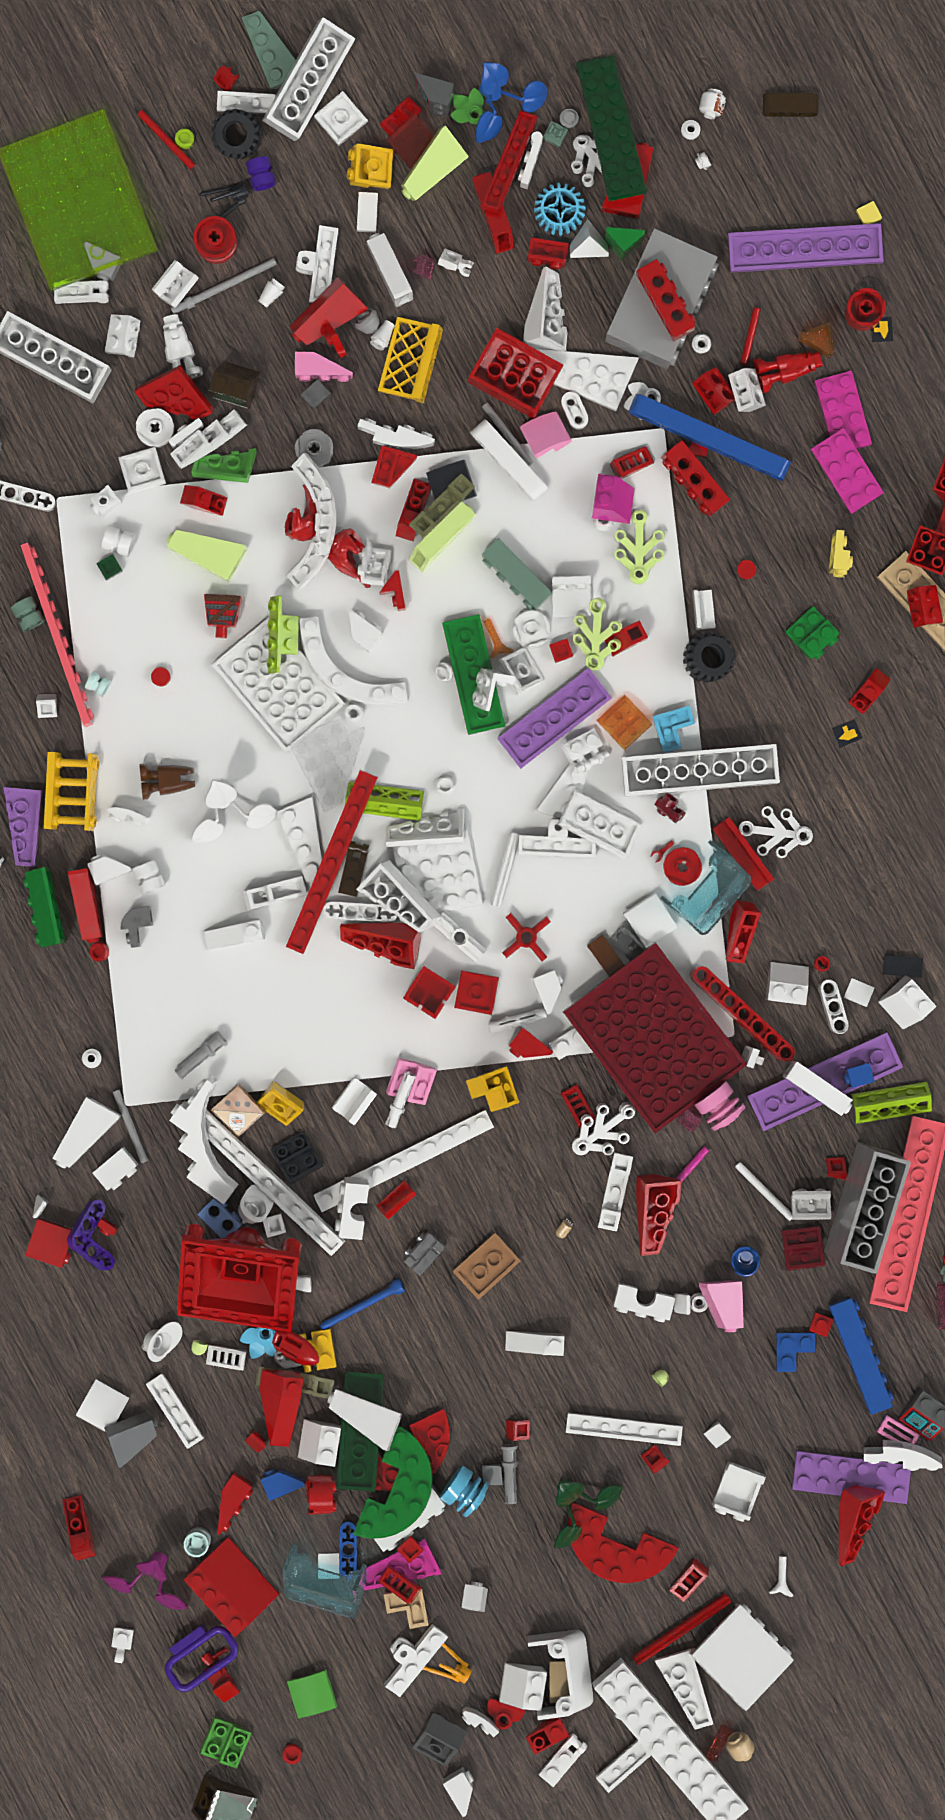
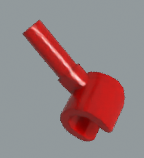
[650,840,674,862]
[201,1647,228,1665]

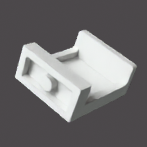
[712,1461,766,1522]

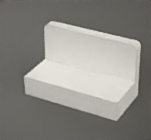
[692,590,715,630]
[332,1077,377,1125]

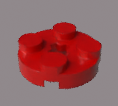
[663,847,702,886]

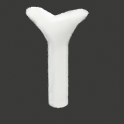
[769,1556,793,1597]

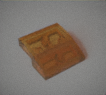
[597,695,652,751]

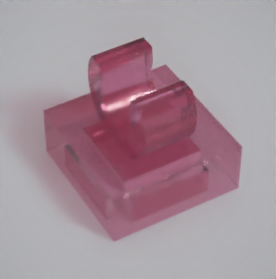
[411,255,435,280]
[676,1106,702,1132]

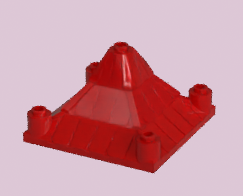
[177,1224,302,1332]

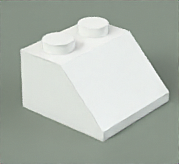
[765,962,809,1005]
[877,975,936,1029]
[298,1419,341,1467]
[499,1663,547,1711]

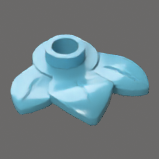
[240,1327,276,1359]

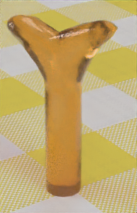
[483,618,514,658]

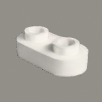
[561,392,588,430]

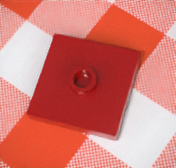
[454,970,499,1015]

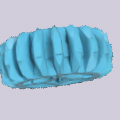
[534,183,586,236]

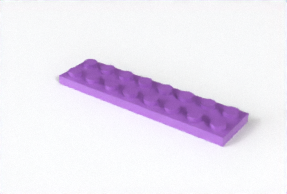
[728,223,884,273]
[747,1032,903,1131]

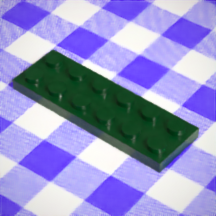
[337,1372,384,1492]

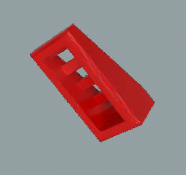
[610,446,654,479]
[560,1084,596,1129]
[669,1558,709,1602]
[378,1565,422,1605]

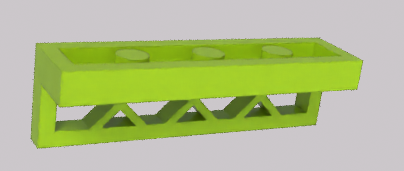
[345,781,424,821]
[851,1082,932,1124]

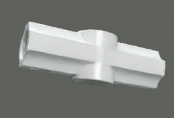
[433,912,486,962]

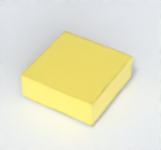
[856,201,882,225]

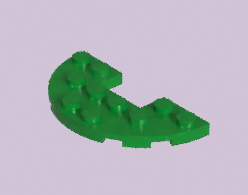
[353,1426,433,1539]

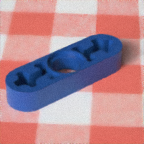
[339,1520,357,1578]

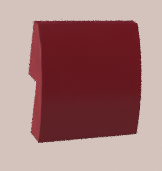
[782,1226,825,1271]

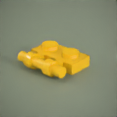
[298,1328,337,1373]

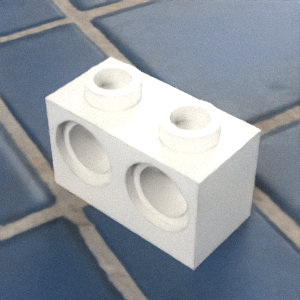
[728,368,766,412]

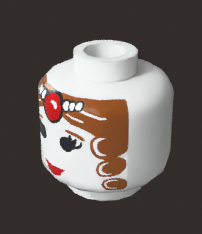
[699,89,726,119]

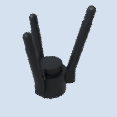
[200,183,248,218]

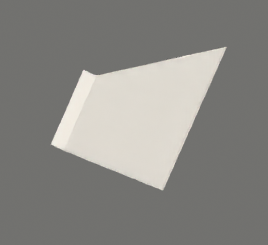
[569,219,609,258]

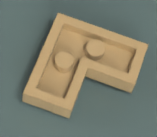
[384,1586,429,1629]

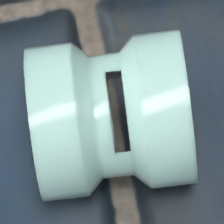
[85,671,111,697]

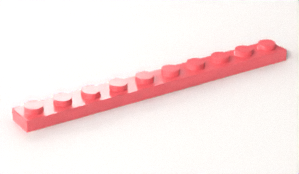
[21,543,94,727]

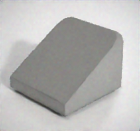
[482,1464,503,1485]

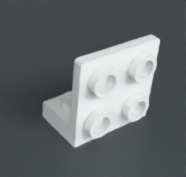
[552,576,591,618]
[472,668,515,711]

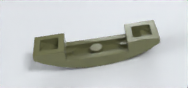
[409,474,475,538]
[256,1366,335,1399]

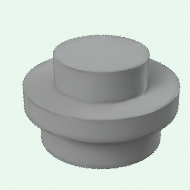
[560,109,579,129]

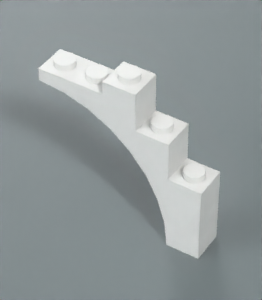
[169,1076,239,1204]

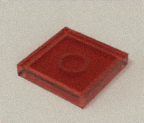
[386,114,434,169]

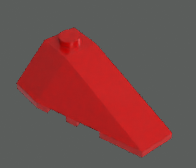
[340,923,421,969]
[636,1174,681,1256]
[259,1369,303,1447]
[839,1485,885,1566]

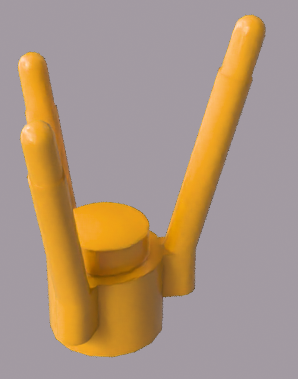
[423,1643,472,1684]

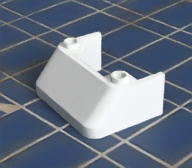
[527,1630,593,1720]

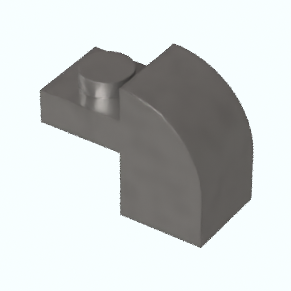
[121,906,153,948]

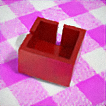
[403,966,456,1019]

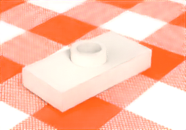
[168,418,204,449]

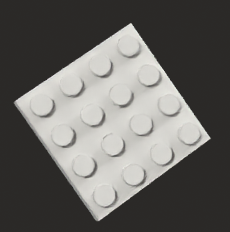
[393,829,483,913]

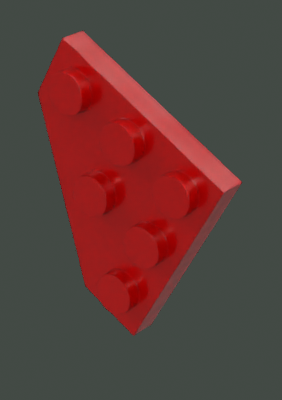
[134,365,214,420]

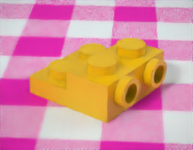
[347,143,393,189]

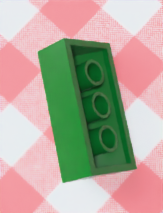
[23,867,66,948]

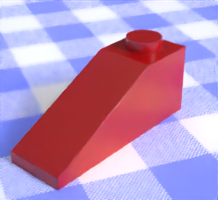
[726,900,761,963]

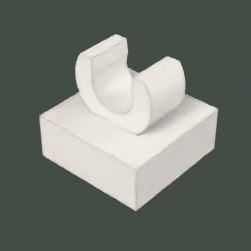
[741,1045,765,1068]

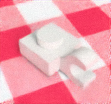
[438,248,473,277]
[111,1626,134,1663]

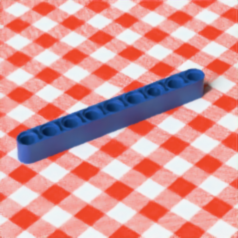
[628,394,791,481]

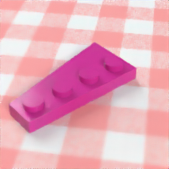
[356,1538,442,1591]

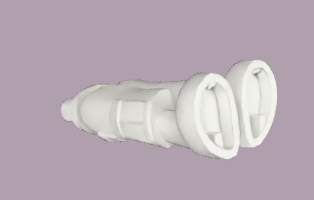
[163,314,203,380]

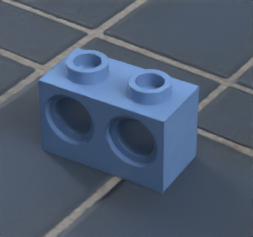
[197,1198,242,1238]

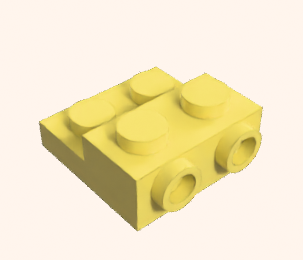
[828,530,853,578]

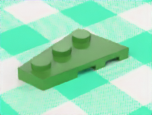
[191,448,257,483]

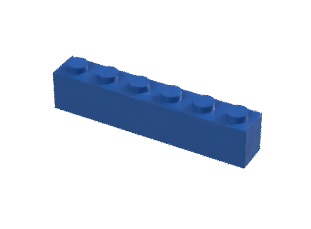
[828,1296,894,1415]

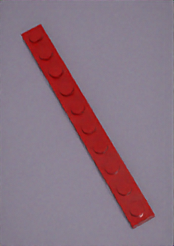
[286,770,378,954]

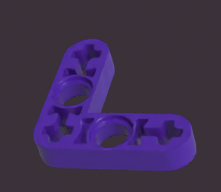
[67,1200,115,1270]

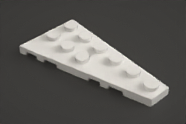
[536,349,639,411]

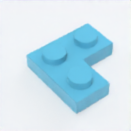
[652,705,695,754]

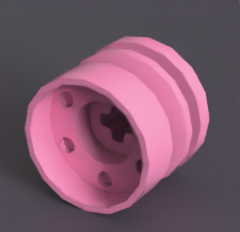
[694,1081,746,1131]

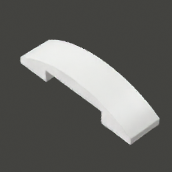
[598,1152,633,1231]

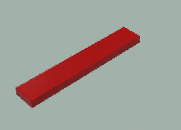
[481,110,538,214]

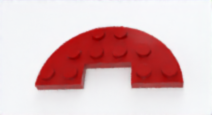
[376,1408,450,1491]
[568,1502,679,1583]

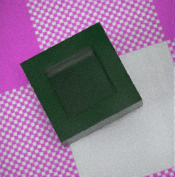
[96,554,123,581]

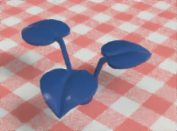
[475,62,548,143]

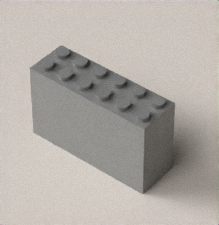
[605,228,719,370]
[824,1142,911,1274]

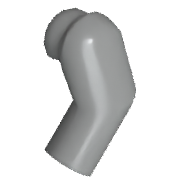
[274,1351,302,1369]

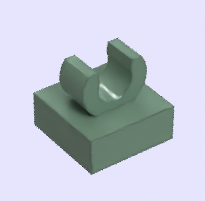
[542,121,568,148]

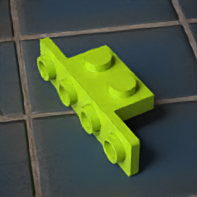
[267,595,299,674]

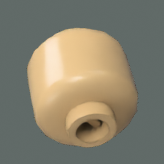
[726,1732,755,1761]

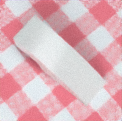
[243,876,307,911]

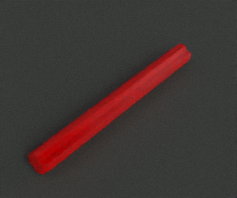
[632,1593,731,1665]

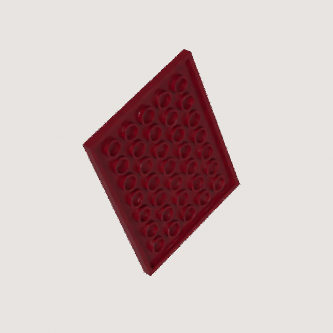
[562,942,747,1133]

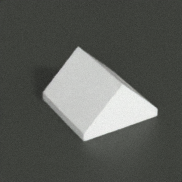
[499,647,544,695]

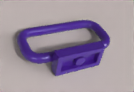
[165,1624,238,1692]

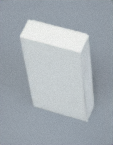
[357,192,378,233]

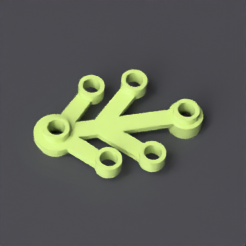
[614,509,665,585]
[573,597,622,671]

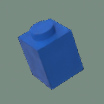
[843,1063,875,1088]

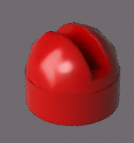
[814,956,830,972]

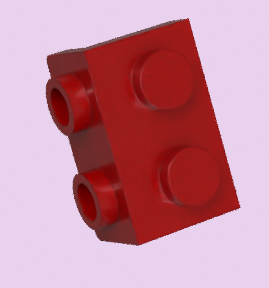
[527,237,569,269]
[907,585,943,628]

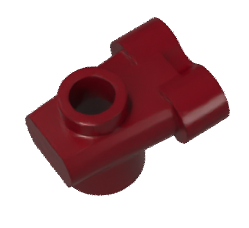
[654,793,686,824]

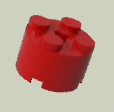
[844,288,886,331]
[306,1475,336,1515]

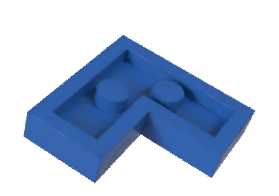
[776,1332,815,1372]

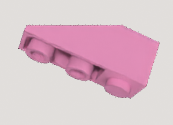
[295,352,353,382]

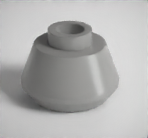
[355,309,380,334]

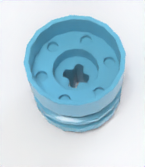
[439,1465,489,1517]

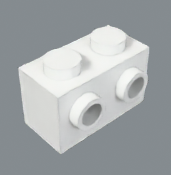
[93,1147,139,1191]

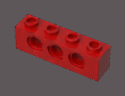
[636,259,696,342]
[661,440,730,517]

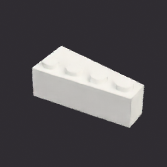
[356,861,441,933]

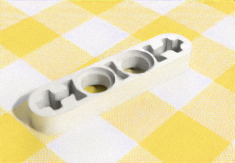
[0,481,56,512]
[323,902,397,922]

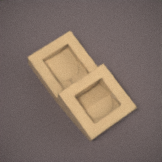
[549,1661,569,1703]

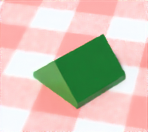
[605,227,645,260]

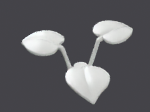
[192,780,277,842]

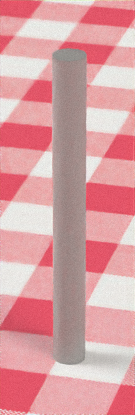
[482,403,533,466]
[113,1090,148,1163]

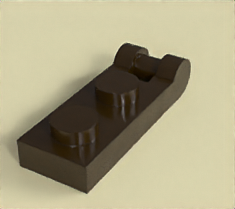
[338,841,369,897]

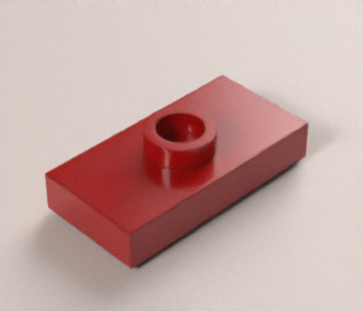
[376,1180,416,1220]

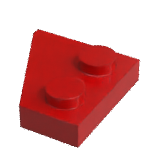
[371,446,417,488]

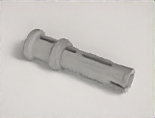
[175,1031,228,1079]
[501,1444,518,1504]

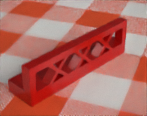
[712,817,774,891]

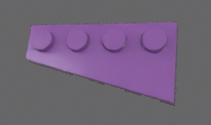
[3,787,43,867]

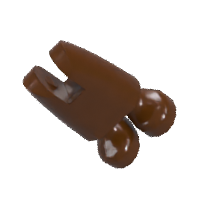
[139,763,195,800]

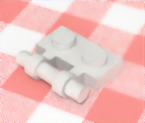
[561,728,610,774]

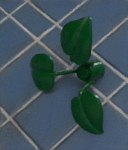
[554,1479,622,1549]

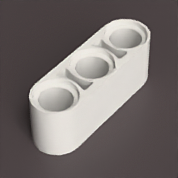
[818,980,848,1034]

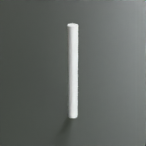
[735,1162,792,1221]

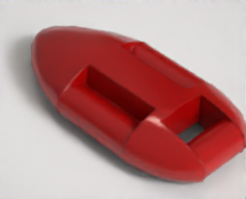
[272,1330,319,1366]

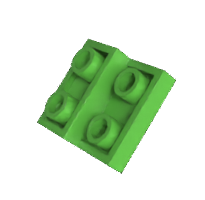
[287,1670,338,1719]
[200,1716,251,1769]

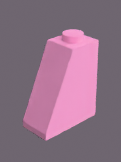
[699,1280,744,1332]

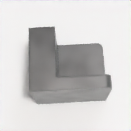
[301,379,331,409]

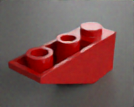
[395,479,431,542]
[217,1471,253,1535]
[62,1495,96,1561]

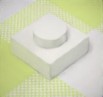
[263,1213,286,1238]

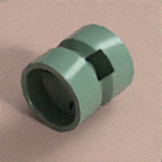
[10,596,45,632]

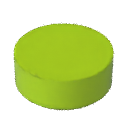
[175,129,195,149]

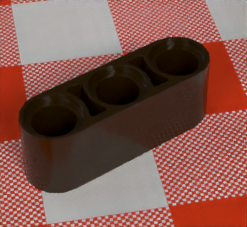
[763,93,818,117]

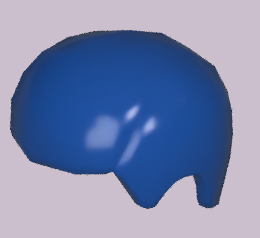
[731,1245,760,1277]

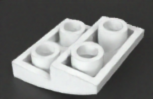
[623,893,677,947]
[76,1380,129,1432]

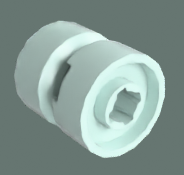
[184,1527,211,1557]

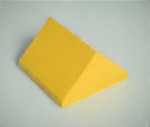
[257,1080,304,1126]

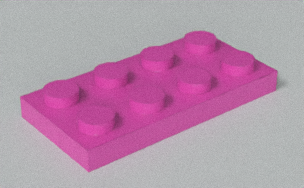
[814,371,872,449]
[810,428,884,514]

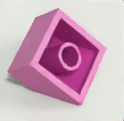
[592,474,635,524]

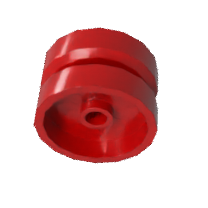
[193,216,238,264]

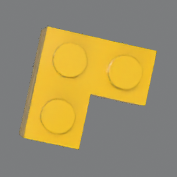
[466,1066,519,1112]

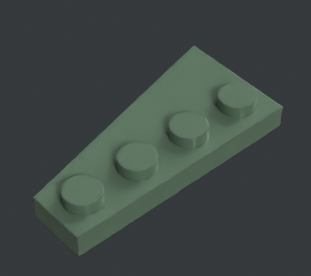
[242,11,296,90]

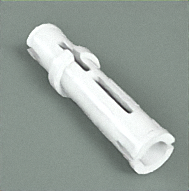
[488,1007,547,1034]
[385,1071,416,1128]

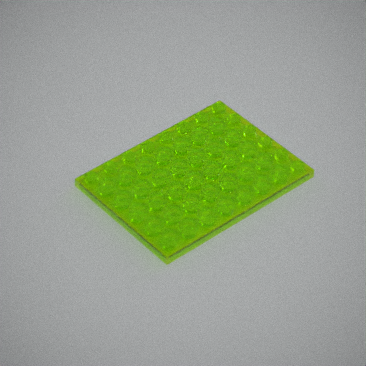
[0,109,158,291]

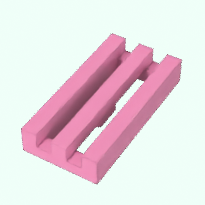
[876,1415,920,1444]

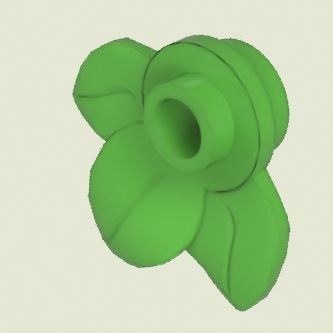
[450,88,484,124]

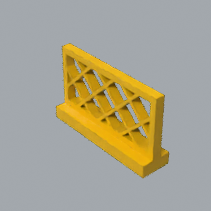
[378,317,443,403]

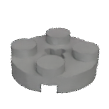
[295,429,334,468]

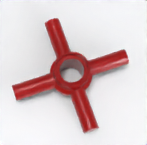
[502,913,551,962]

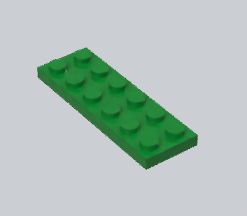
[442,614,506,735]

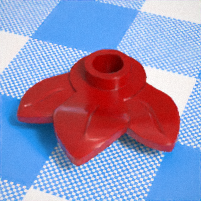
[487,1699,526,1730]

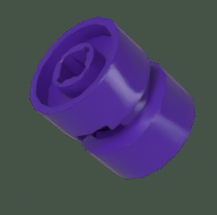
[246,156,276,191]

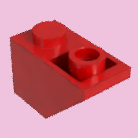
[180,485,227,516]
[605,620,648,657]
[848,668,891,714]
[526,1717,569,1754]

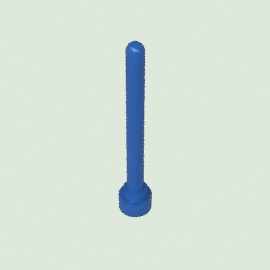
[320,1278,405,1330]

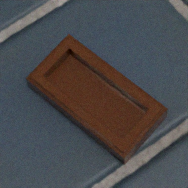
[587,935,624,976]

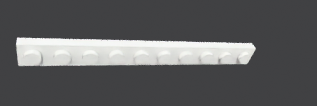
[205,1109,345,1256]
[313,1110,494,1212]

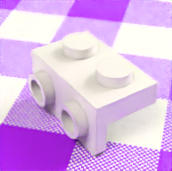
[152,260,199,308]
[105,315,140,357]
[358,541,392,586]
[791,1189,831,1220]

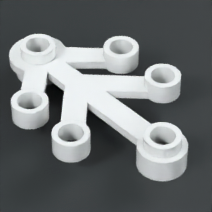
[571,135,602,187]
[738,806,813,858]
[572,1102,636,1155]

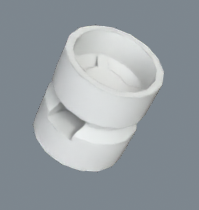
[102,525,136,557]
[132,860,165,894]

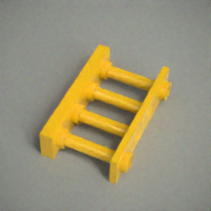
[44,752,100,831]

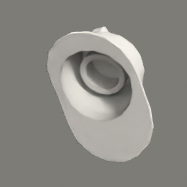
[238,1184,274,1224]
[141,1322,182,1362]

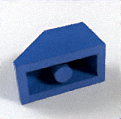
[261,1468,306,1501]

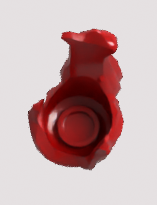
[285,484,317,542]
[327,528,371,588]

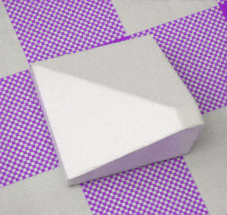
[33,1194,49,1218]

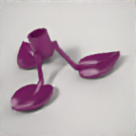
[101,1552,188,1610]

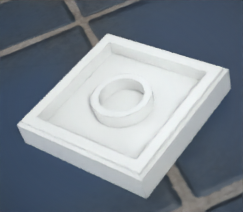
[314,91,368,146]
[118,447,166,494]

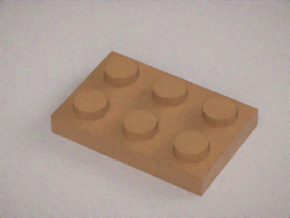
[452,1232,521,1300]

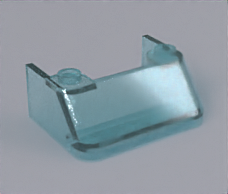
[660,840,751,935]
[283,1543,367,1618]

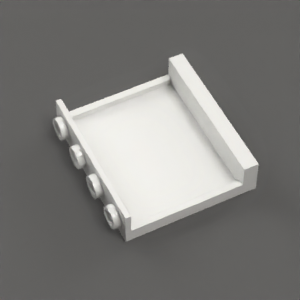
[688,1603,794,1711]

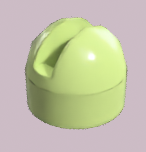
[192,1340,208,1355]
[652,1370,669,1387]

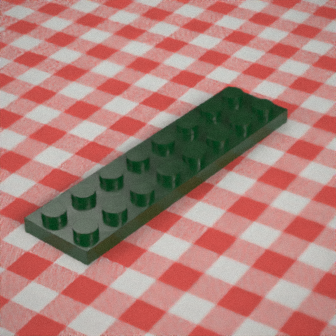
[576,55,647,201]

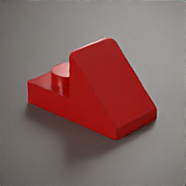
[379,570,406,612]
[203,1659,240,1703]

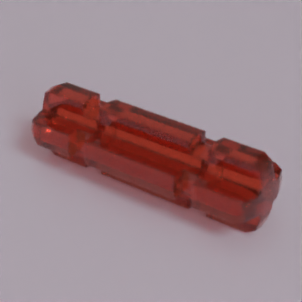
[707,1725,732,1762]

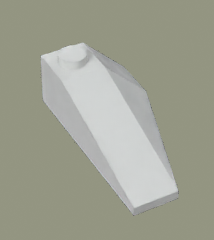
[523,267,567,351]

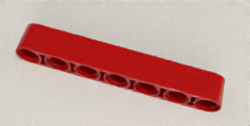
[690,966,795,1061]

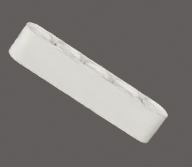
[470,419,548,501]

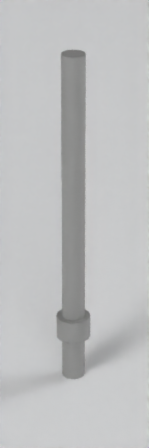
[170,258,277,314]

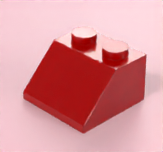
[508,1027,553,1058]

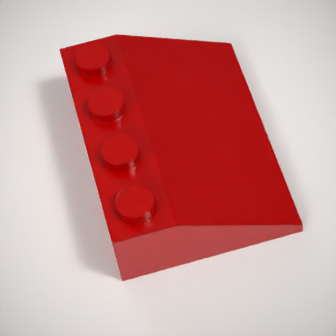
[468,328,564,419]
[183,1536,279,1637]

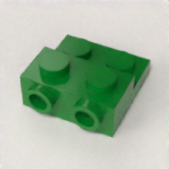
[784,606,840,660]

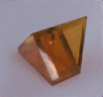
[797,322,834,359]

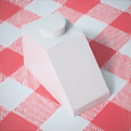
[87,855,133,885]
[533,970,563,1014]
[443,1767,474,1817]

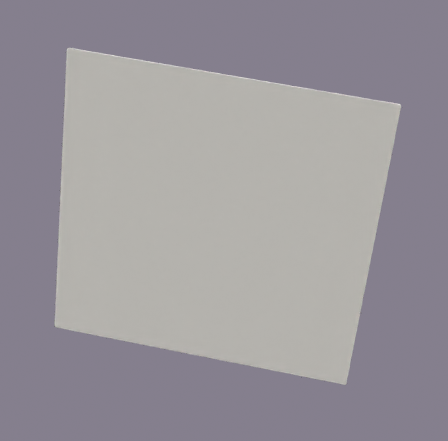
[56,428,734,1106]

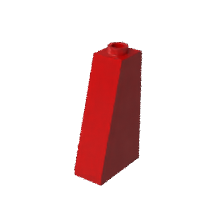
[601,143,653,219]
[472,172,514,254]
[289,277,368,345]
[68,868,103,943]

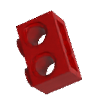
[692,367,735,414]

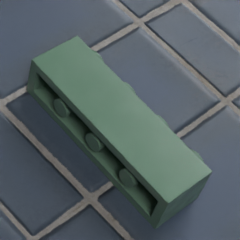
[482,538,552,610]

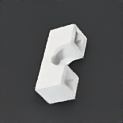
[335,1177,369,1240]
[613,1282,675,1322]

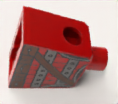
[204,594,242,639]

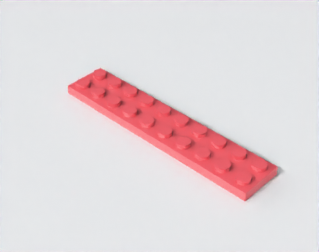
[869,1116,945,1312]

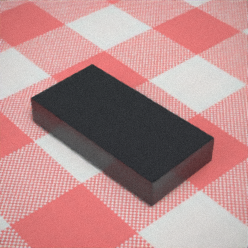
[883,955,923,978]

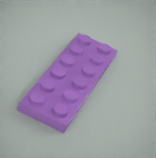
[497,668,612,769]
[792,1450,911,1504]

